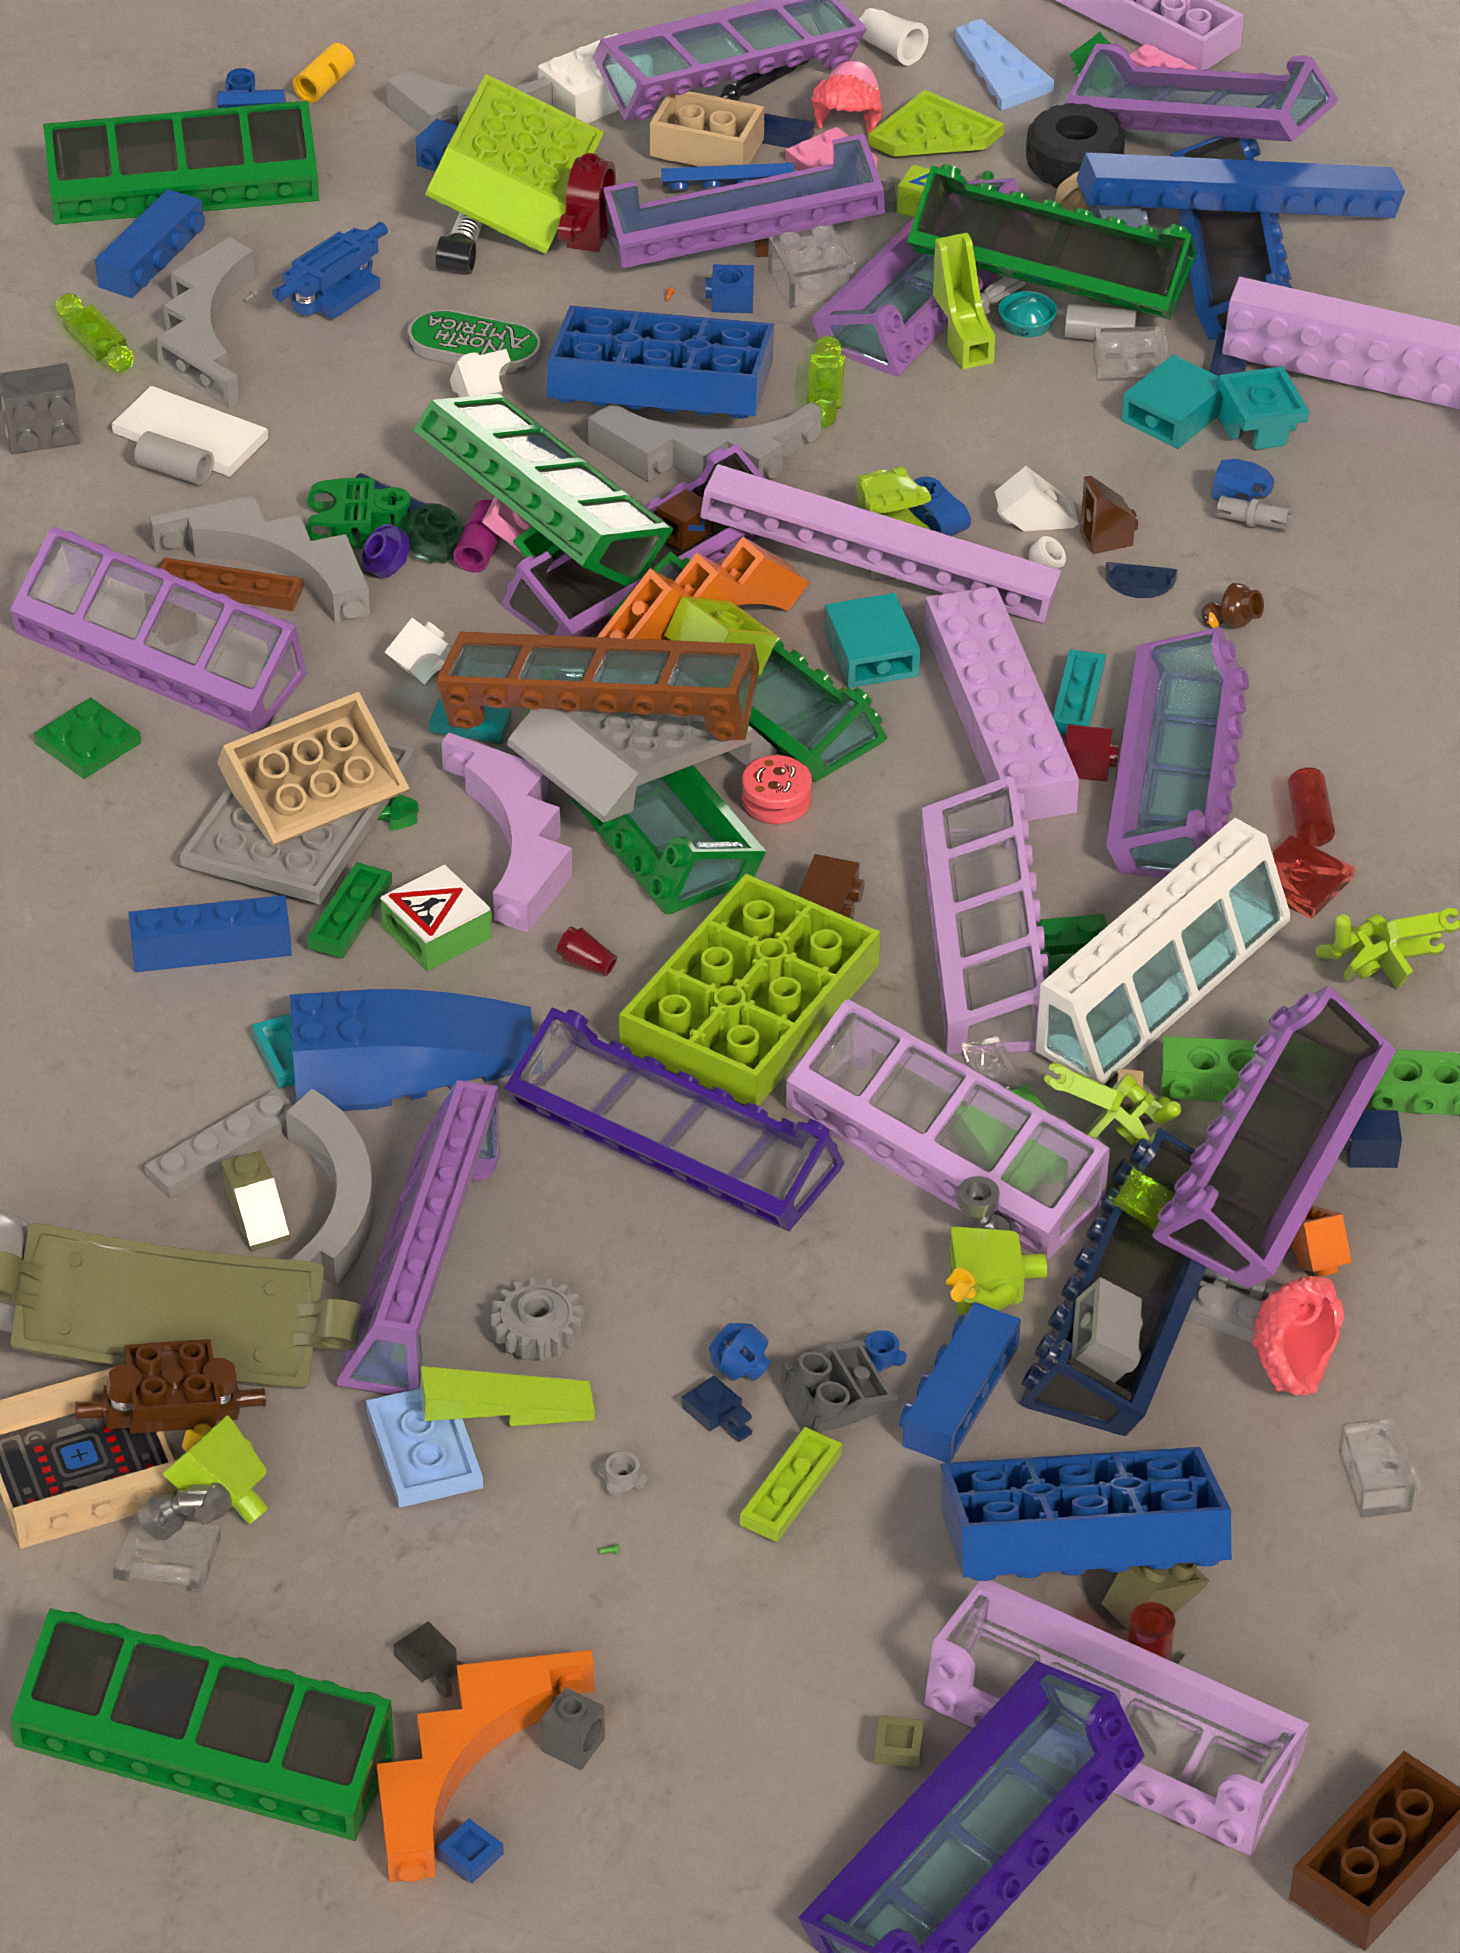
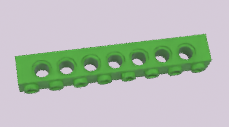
[1160,1036,1460,1116]

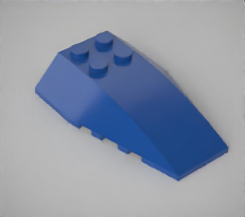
[290,989,536,1111]

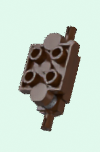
[75,1339,266,1434]

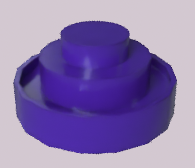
[362,524,410,578]

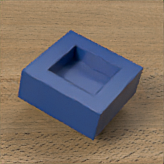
[437,1818,504,1883]

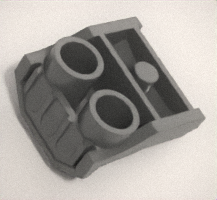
[780,1339,899,1434]

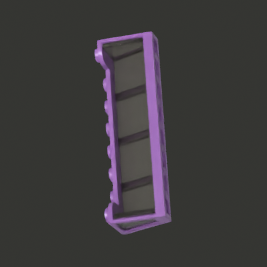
[1152,985,1397,1288]

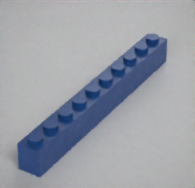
[1076,152,1405,218]

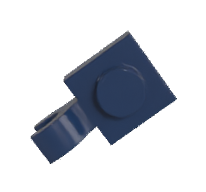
[682,1376,752,1442]

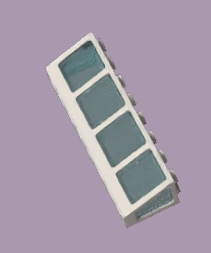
[1036,818,1291,1084]

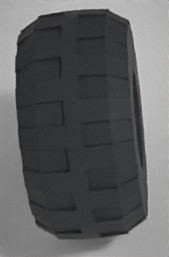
[1026,103,1125,188]

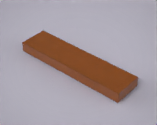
[159,557,304,611]

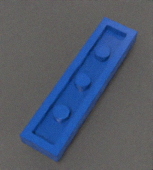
[661,163,794,192]

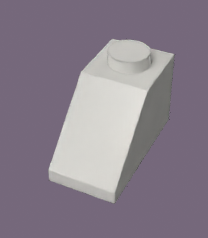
[995,466,1079,532]

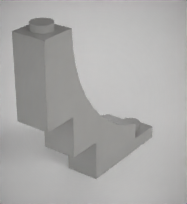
[156,237,255,409]
[149,496,370,623]

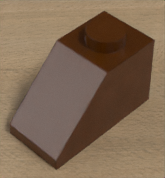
[1080,475,1138,554]

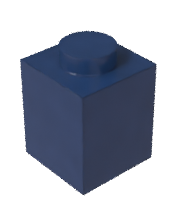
[1342,1110,1402,1168]

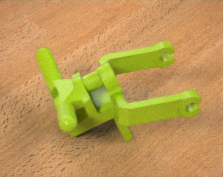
[1315,908,1460,989]
[1043,1063,1181,1146]

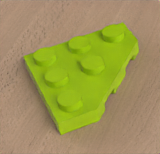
[868,89,1004,157]

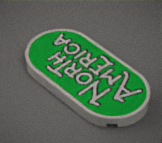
[408,309,541,374]

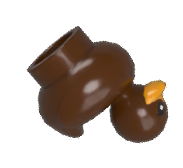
[1201,583,1264,628]

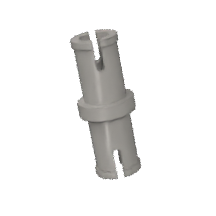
[1216,495,1292,531]

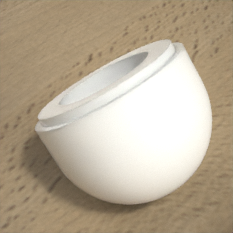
[1029,536,1066,569]

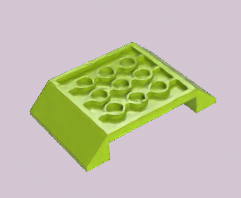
[425,73,604,254]

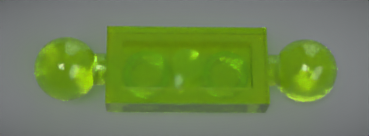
[55,293,134,373]
[807,336,845,428]

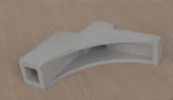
[386,68,553,133]

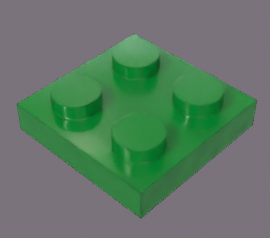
[34,697,141,779]

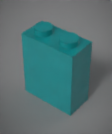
[1122,354,1223,449]
[824,593,920,688]

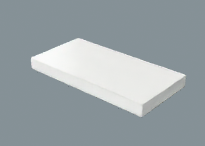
[112,386,269,477]

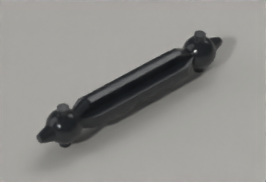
[720,60,809,101]

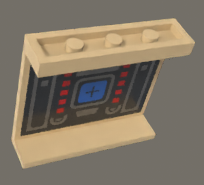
[0,1364,179,1549]

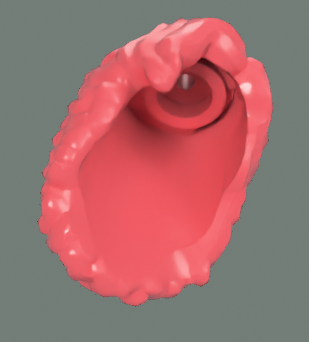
[1252,1276,1344,1396]

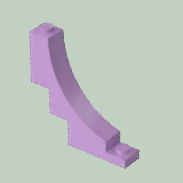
[441,733,572,933]

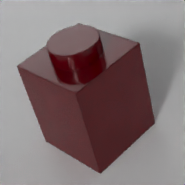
[1065,724,1119,782]

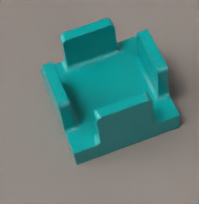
[1217,366,1310,450]

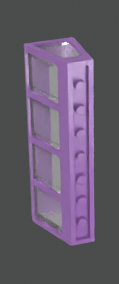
[10,526,307,734]

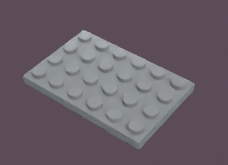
[180,712,417,904]

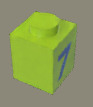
[897,164,936,217]

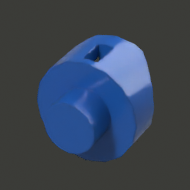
[708,1323,771,1381]

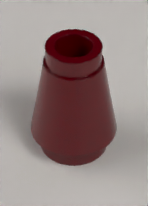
[556,926,617,976]

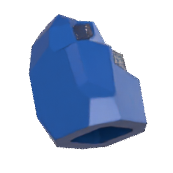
[1212,458,1275,501]

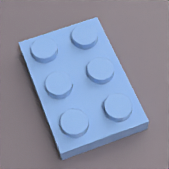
[366,1388,483,1508]

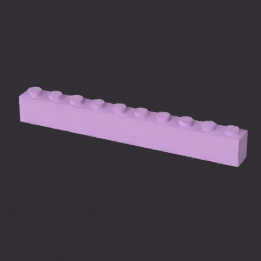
[700,464,1062,624]

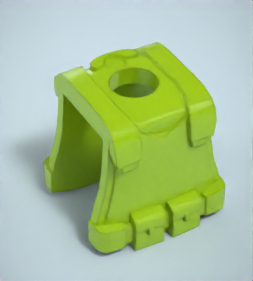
[856,466,931,530]

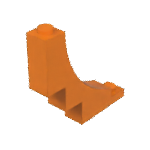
[597,537,810,673]
[377,1650,595,1882]

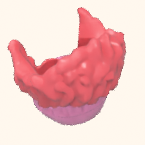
[811,61,883,134]

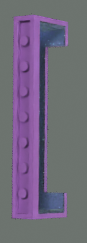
[603,133,885,268]

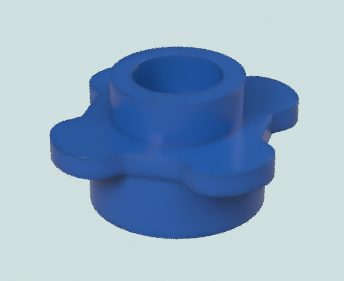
[863,1330,907,1372]

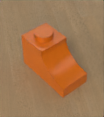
[1291,1205,1352,1276]

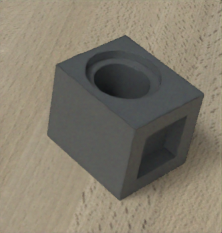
[541,1687,605,1770]

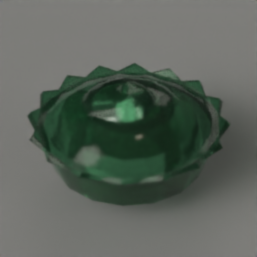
[399,503,465,564]

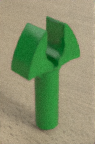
[377,795,419,831]

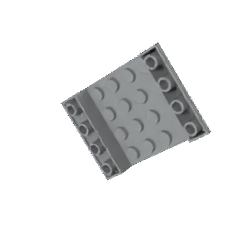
[507,672,777,823]

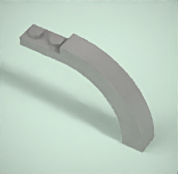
[286,1089,374,1286]

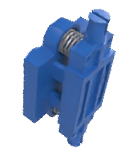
[272,221,388,319]

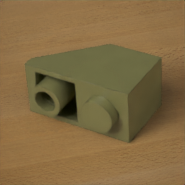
[1101,1563,1210,1632]

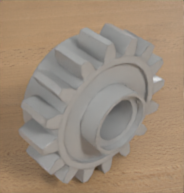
[491,1277,584,1361]

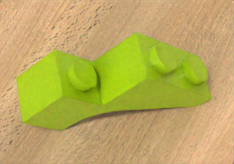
[933,233,996,370]

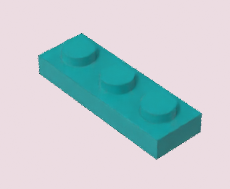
[1053,649,1106,735]

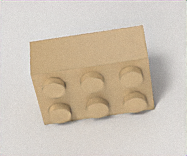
[650,91,764,167]

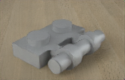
[1185,1261,1283,1342]

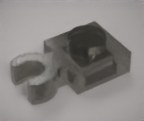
[393,1621,465,1698]

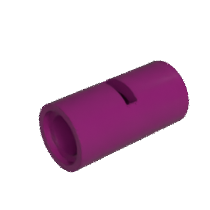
[453,500,500,573]

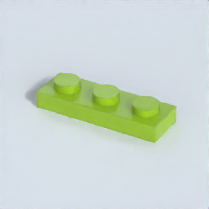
[740,1427,842,1543]

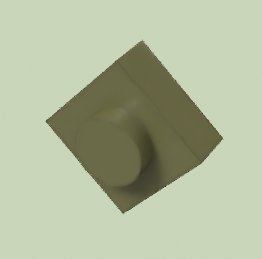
[874,1715,924,1768]

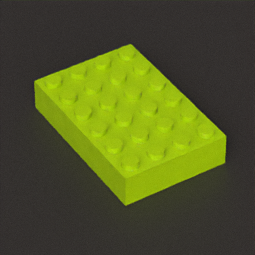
[619,874,880,1106]

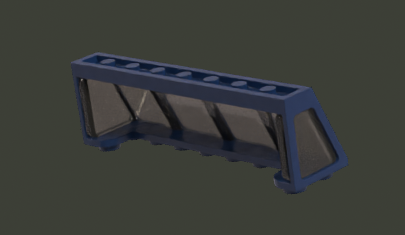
[1019,1128,1242,1436]

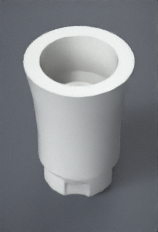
[859,8,929,66]

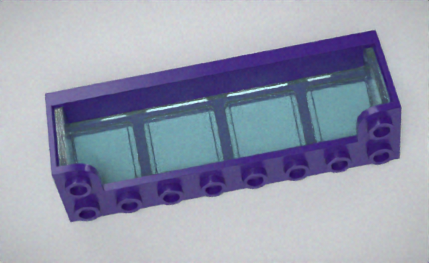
[798,1660,1145,1953]

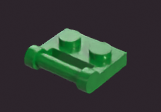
[1036,914,1107,975]

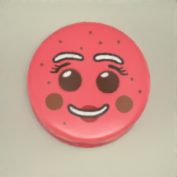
[741,755,812,824]

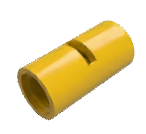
[293,43,355,103]

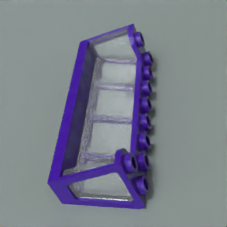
[504,1007,845,1232]

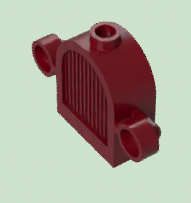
[558,153,616,252]

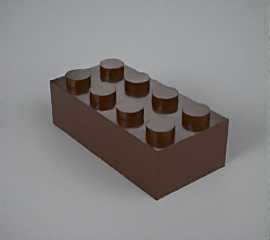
[1289,1751,1460,1951]

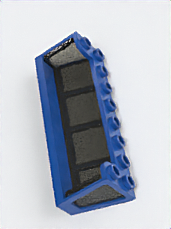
[1170,136,1292,340]

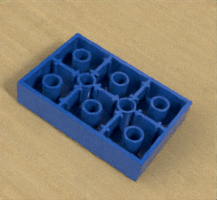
[547,305,775,419]
[940,1447,1232,1581]

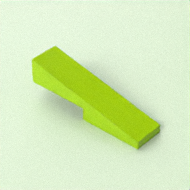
[420,1366,595,1426]

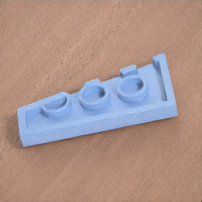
[955,19,1055,111]

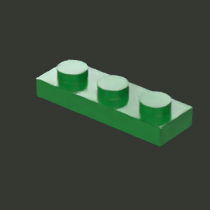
[307,862,392,958]

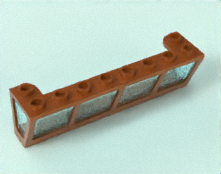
[437,631,759,741]

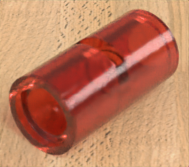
[1288,767,1335,847]
[1128,1602,1176,1661]

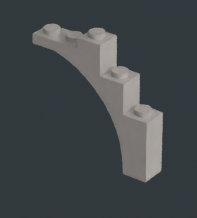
[588,402,821,482]

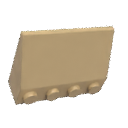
[217,691,410,847]

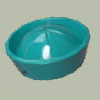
[998,291,1057,338]

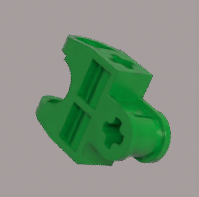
[305,478,413,549]

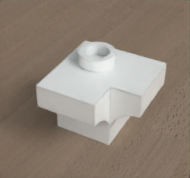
[449,349,511,412]
[385,618,461,685]

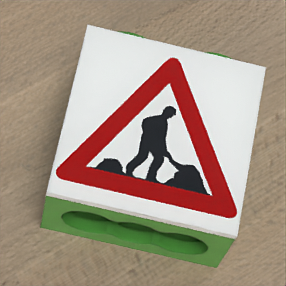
[381,865,492,971]

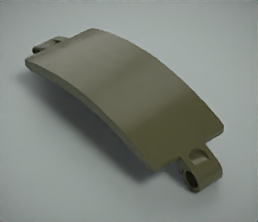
[0,1223,361,1389]

